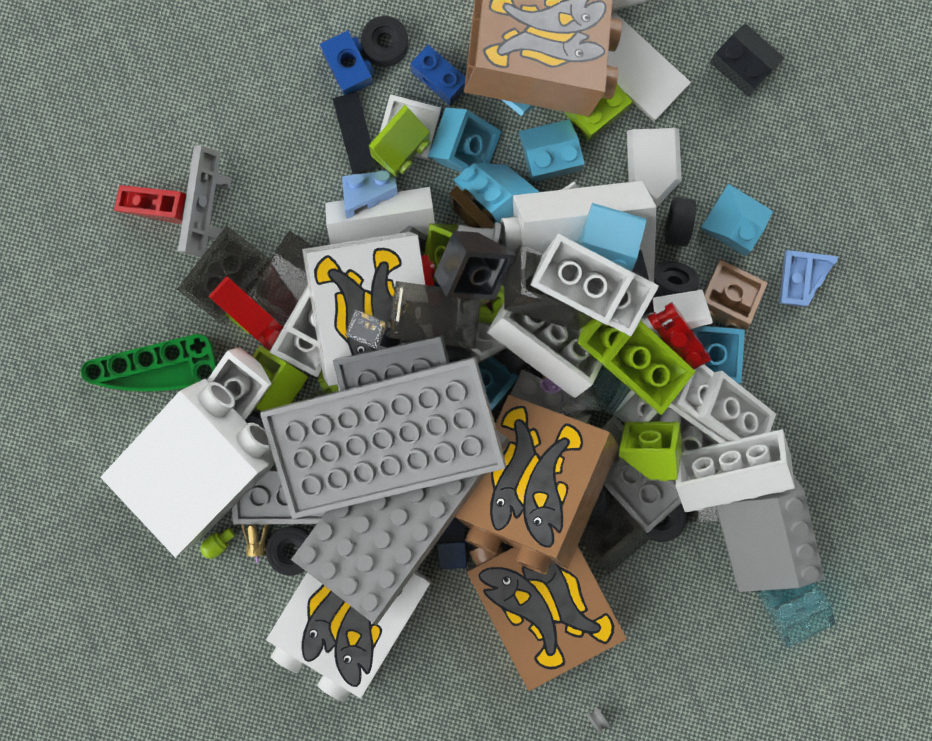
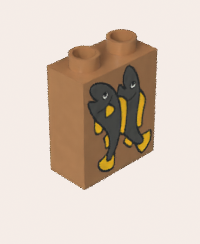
[464,0,622,116]
[455,395,619,575]
[466,543,627,691]

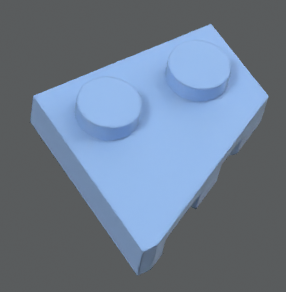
[342,171,398,218]
[779,250,838,307]

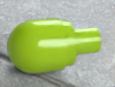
[200,528,236,559]

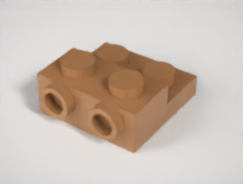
[703,259,768,331]

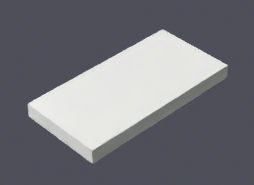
[607,12,691,122]

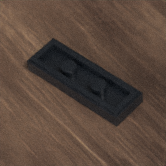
[332,92,378,174]

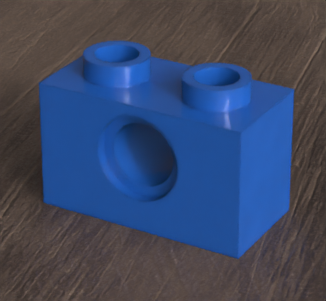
[320,30,375,95]
[410,45,466,106]

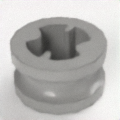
[585,707,611,734]

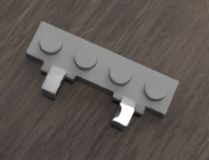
[178,145,232,257]

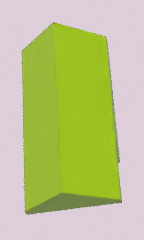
[577,316,696,415]

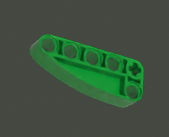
[80,334,218,393]

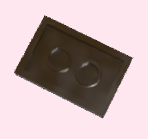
[449,186,495,229]

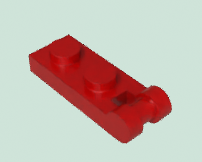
[648,302,711,370]

